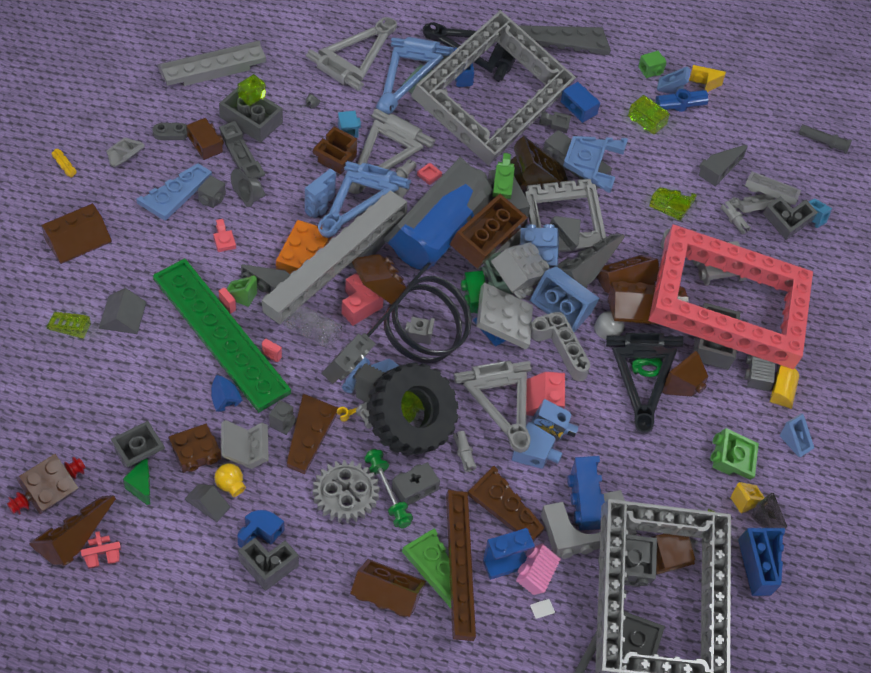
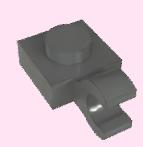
[539,112,571,133]

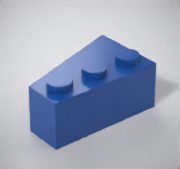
[738,528,785,596]

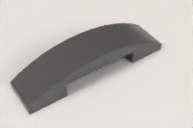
[219,121,265,179]

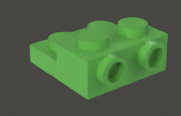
[710,428,759,480]

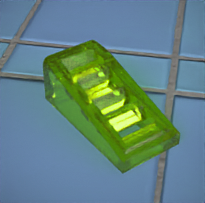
[47,312,91,339]

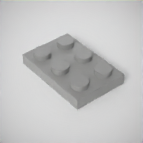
[745,171,801,205]

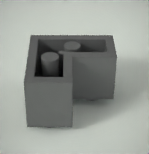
[763,196,818,240]
[238,538,299,591]

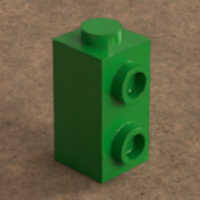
[461,271,486,314]

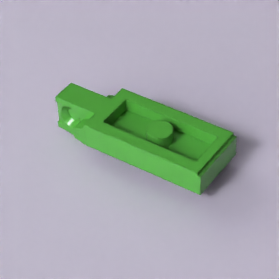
[493,153,515,199]

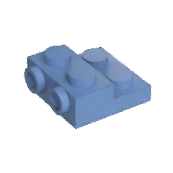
[305,168,336,218]
[520,224,559,267]

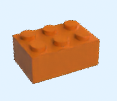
[276,220,332,274]

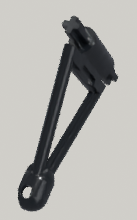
[423,22,516,82]
[606,333,683,435]

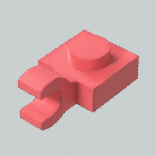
[213,219,236,252]

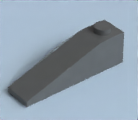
[558,234,625,288]

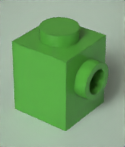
[638,50,666,78]

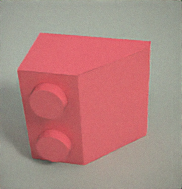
[526,372,565,416]

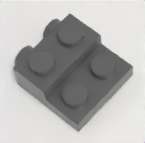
[624,534,657,586]

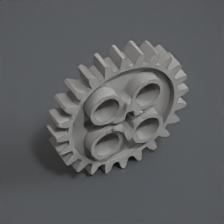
[313,460,379,523]

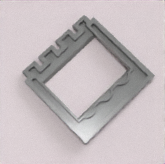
[524,179,606,253]

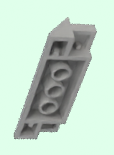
[157,41,266,86]

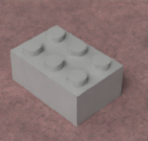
[491,243,549,292]

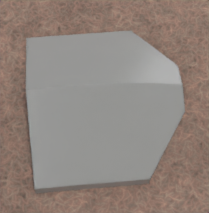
[106,137,145,167]

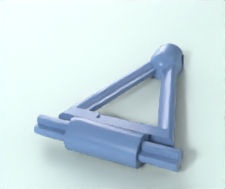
[376,37,454,114]
[318,161,411,238]

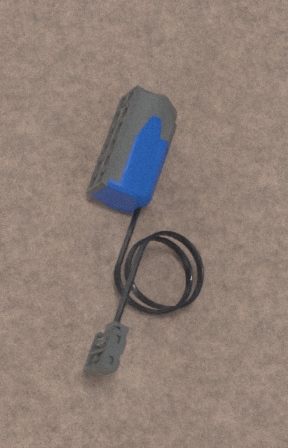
[321,157,493,384]

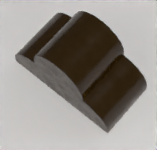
[510,136,568,194]

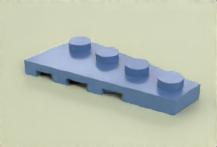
[136,163,212,221]

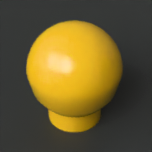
[214,463,246,497]

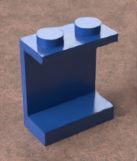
[483,528,535,580]

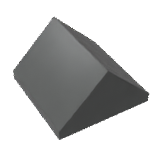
[99,288,146,334]

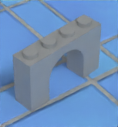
[541,490,637,559]

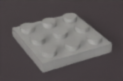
[476,282,533,349]

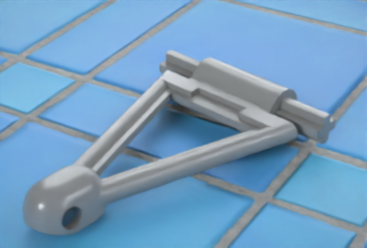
[306,17,397,91]
[348,109,436,194]
[454,360,531,453]

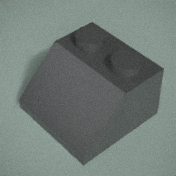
[111,421,165,468]

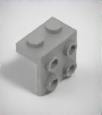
[221,420,269,469]

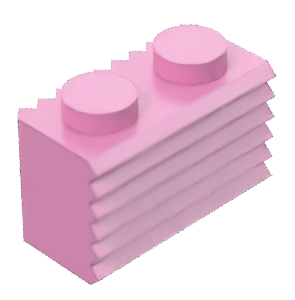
[516,544,561,595]

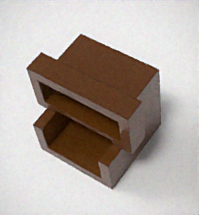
[313,126,358,174]
[652,534,696,575]

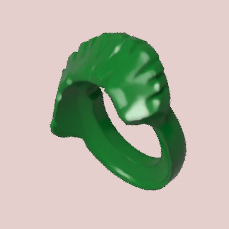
[632,358,662,377]

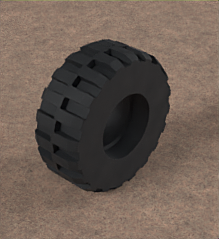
[367,363,459,456]

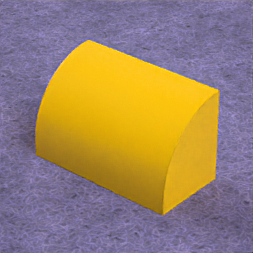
[769,365,799,409]

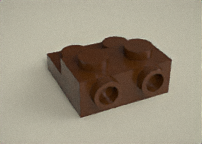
[168,423,221,473]

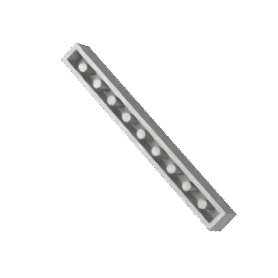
[262,190,407,324]

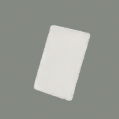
[530,599,555,619]

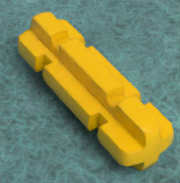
[51,148,77,178]

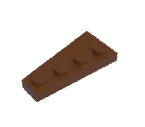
[287,394,338,474]
[468,466,544,542]

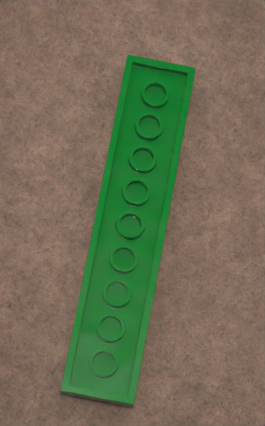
[153,258,291,413]

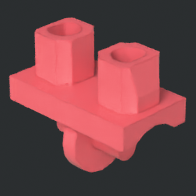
[81,531,121,569]

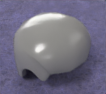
[594,311,625,340]

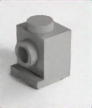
[405,317,435,344]

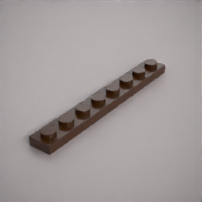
[446,490,476,641]

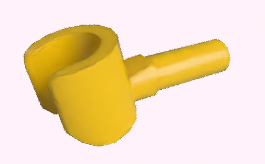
[337,407,358,422]

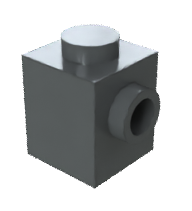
[197,175,226,208]

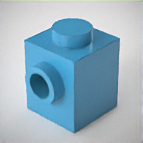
[338,111,361,138]

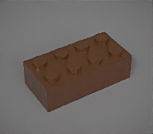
[450,194,528,269]

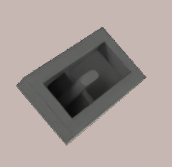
[549,216,581,252]
[185,484,230,522]

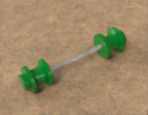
[364,449,413,529]

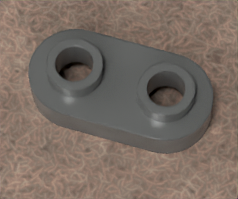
[152,123,187,140]

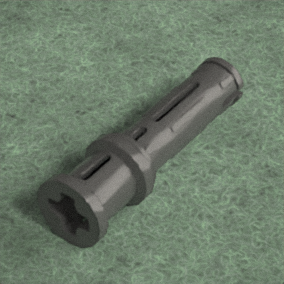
[799,124,852,154]

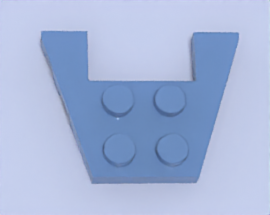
[563,136,628,193]

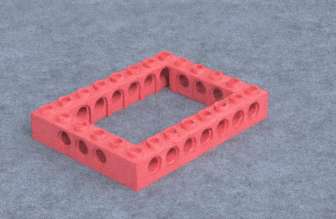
[649,224,813,369]

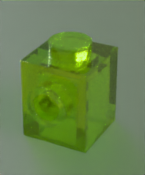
[237,74,266,106]

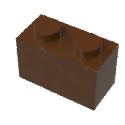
[186,118,224,160]

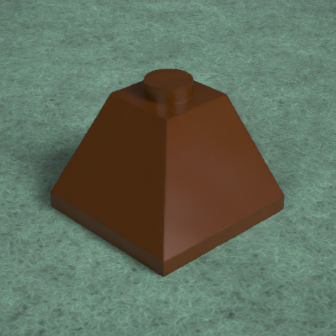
[662,351,709,397]

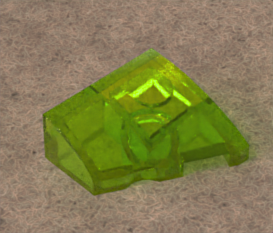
[649,187,697,221]

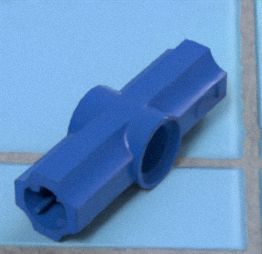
[655,89,709,112]

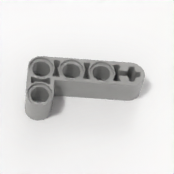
[531,312,590,381]

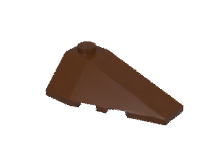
[29,495,116,566]

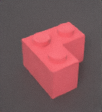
[341,273,384,326]

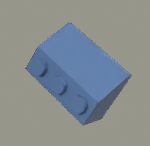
[530,266,600,332]

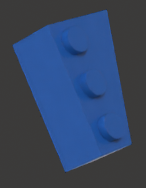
[567,456,605,531]

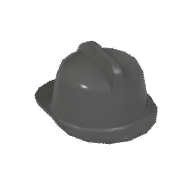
[230,169,265,207]

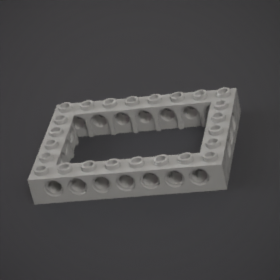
[411,10,576,166]
[595,499,731,673]

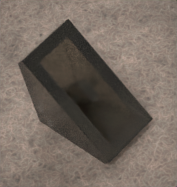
[751,493,787,529]

